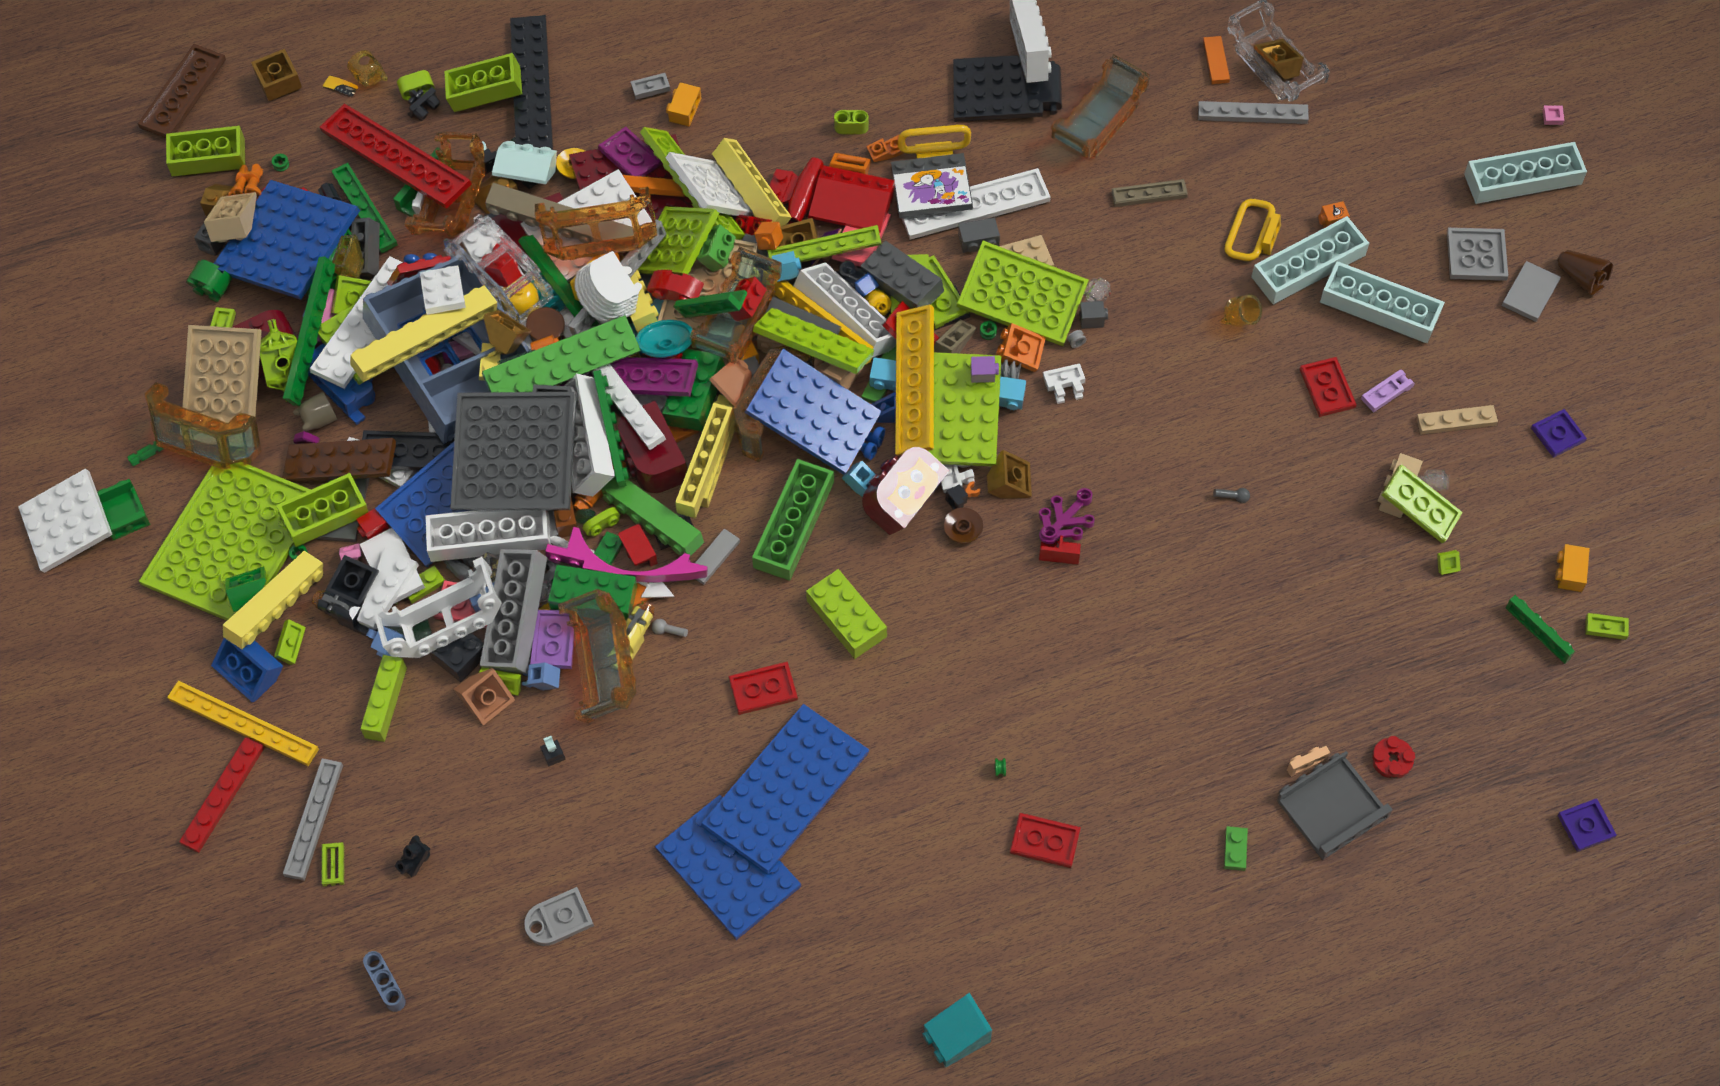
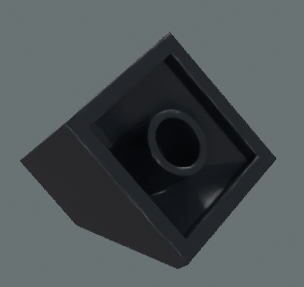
[326,555,379,606]

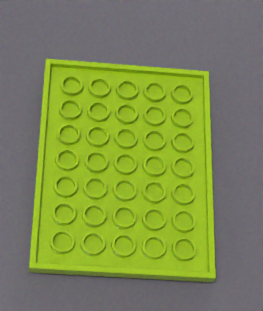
[139,453,310,621]

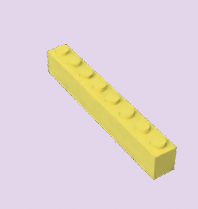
[350,285,497,382]

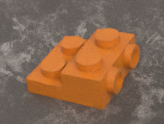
[996,323,1046,372]

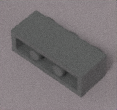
[351,217,380,280]

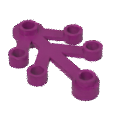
[1039,488,1095,544]

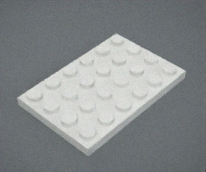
[521,169,653,282]

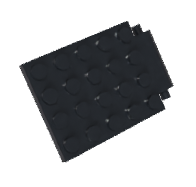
[953,55,1062,122]

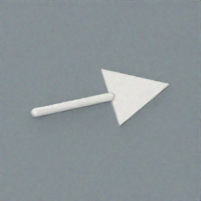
[637,582,675,598]

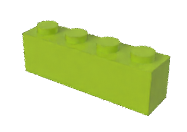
[361,655,407,742]

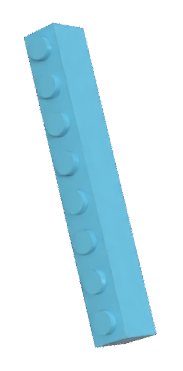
[870,357,1026,410]

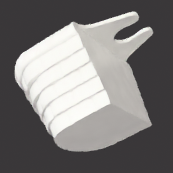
[574,251,642,323]

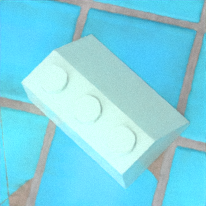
[492,141,557,184]

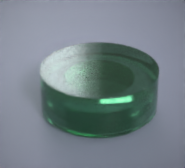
[576,509,596,524]

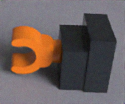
[945,481,980,510]

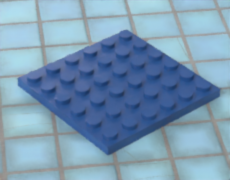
[214,180,360,300]

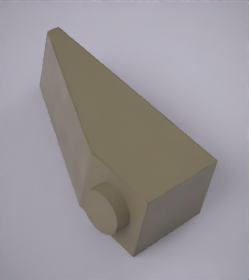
[934,319,977,354]

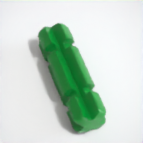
[127,439,165,466]

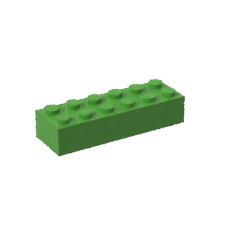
[752,459,834,581]

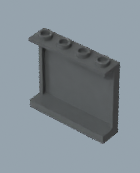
[1277,751,1393,860]

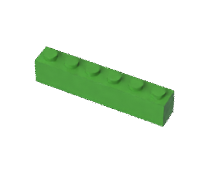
[601,473,704,556]

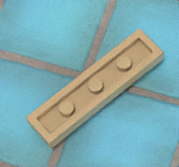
[1416,405,1498,435]

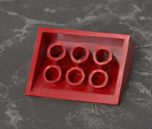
[808,165,895,233]

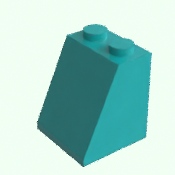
[922,993,992,1067]

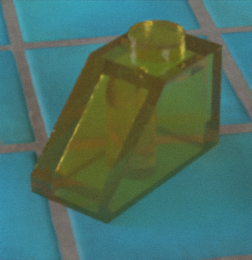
[332,234,364,279]

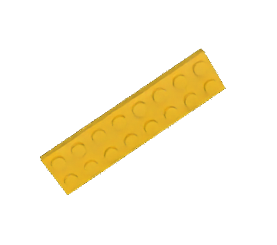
[895,304,934,455]

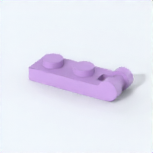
[1361,369,1415,413]

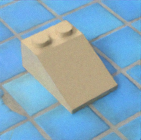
[204,192,257,242]

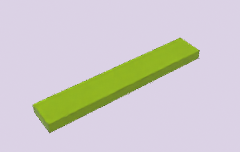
[767,225,882,269]

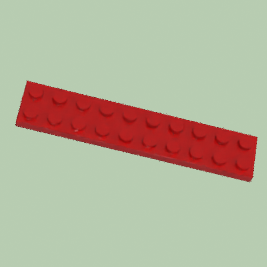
[320,104,472,209]

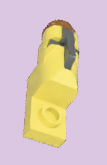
[606,601,655,673]

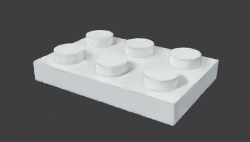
[420,265,466,315]

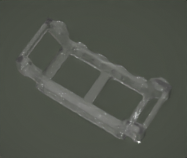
[1227,0,1330,101]
[443,214,554,323]

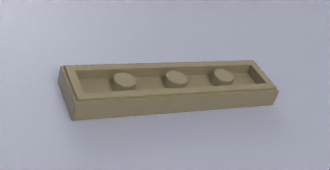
[1111,179,1188,207]

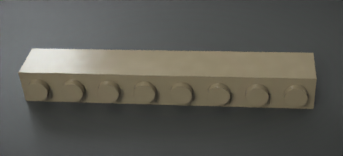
[485,183,638,256]

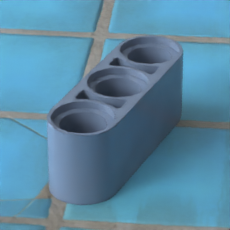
[363,951,406,1012]

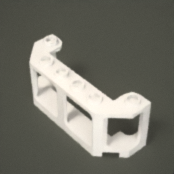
[373,557,502,658]

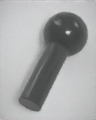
[1213,488,1250,503]

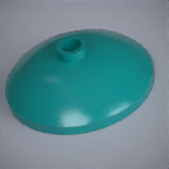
[636,320,694,358]

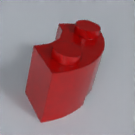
[646,269,704,302]

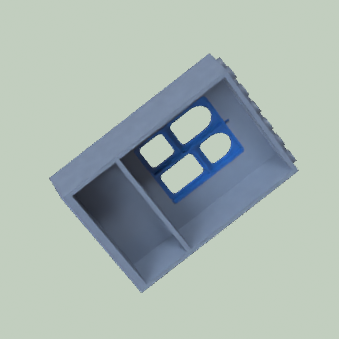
[362,253,531,444]

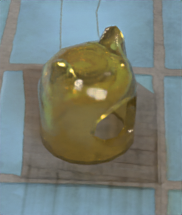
[347,50,388,87]
[1221,294,1262,327]

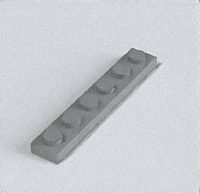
[1198,101,1309,124]
[283,758,343,881]

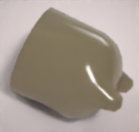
[293,392,337,431]

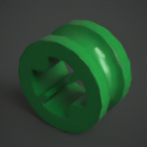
[272,154,289,172]
[980,321,997,340]
[289,545,308,561]
[995,758,1006,777]

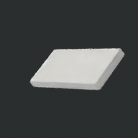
[360,528,425,604]

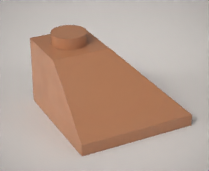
[709,358,752,408]
[454,668,515,725]

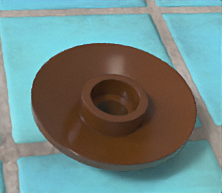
[944,508,983,544]

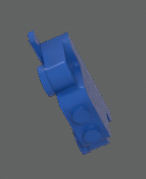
[308,344,375,425]

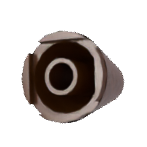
[1557,250,1613,296]

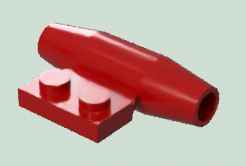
[769,157,824,224]

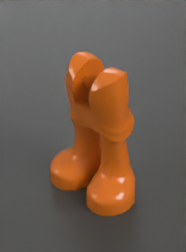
[228,164,263,200]

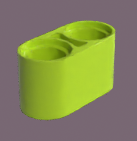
[397,70,435,100]
[834,110,869,134]

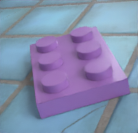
[530,610,578,669]

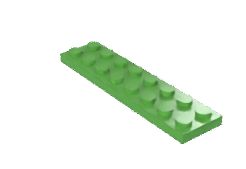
[482,315,641,392]

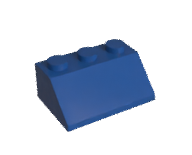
[211,638,283,702]

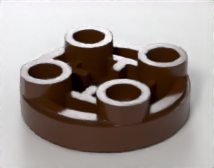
[526,307,565,342]

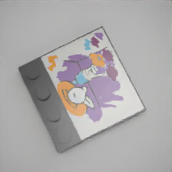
[891,153,973,218]

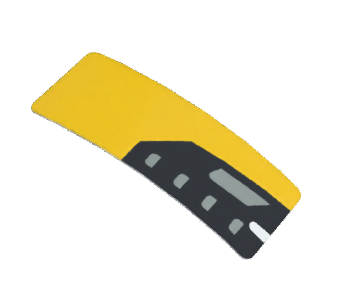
[323,76,358,97]

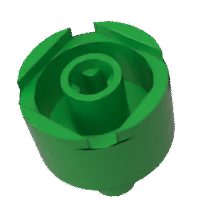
[186,259,232,302]

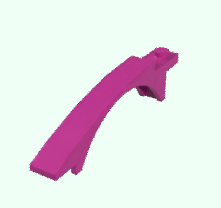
[545,527,708,583]

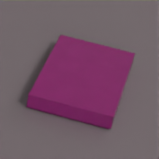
[598,127,663,177]

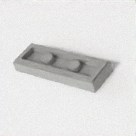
[695,529,740,585]

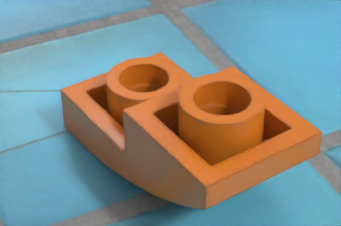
[866,134,907,162]

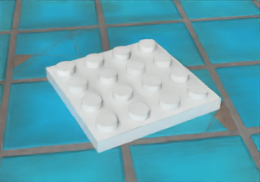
[665,152,753,216]
[18,469,112,573]

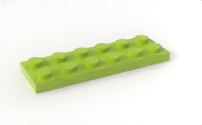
[753,308,874,374]

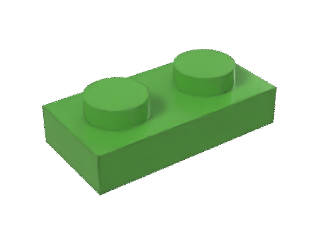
[1224,826,1248,871]

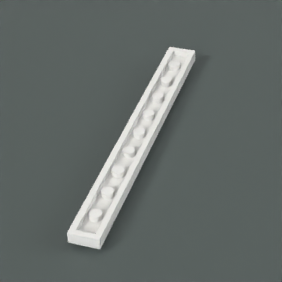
[563,312,666,450]

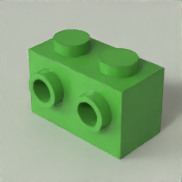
[697,224,736,272]

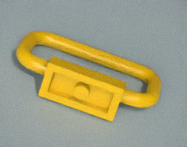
[898,125,971,159]
[1224,199,1281,261]

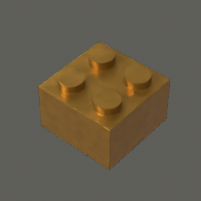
[251,49,302,101]

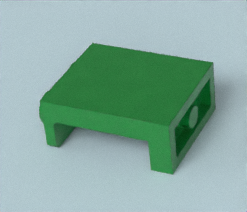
[97,479,151,541]

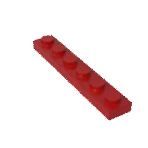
[179,737,265,853]

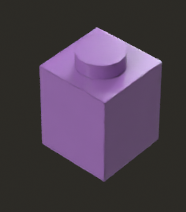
[971,356,999,383]

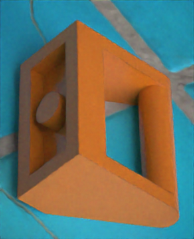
[829,153,871,174]

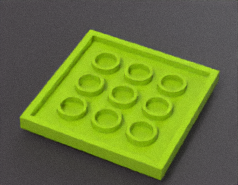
[638,206,719,276]

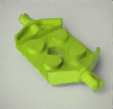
[260,319,297,402]

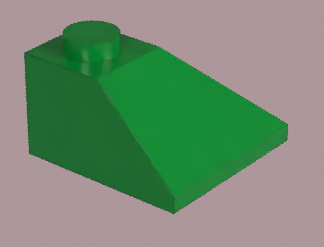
[225,566,266,612]

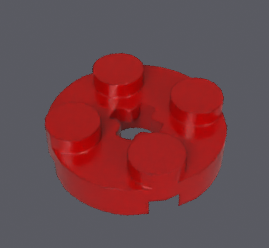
[1372,736,1415,778]

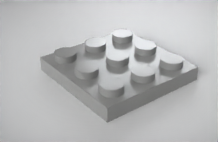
[1447,227,1508,281]

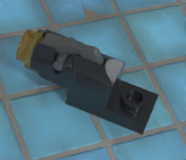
[312,590,378,640]

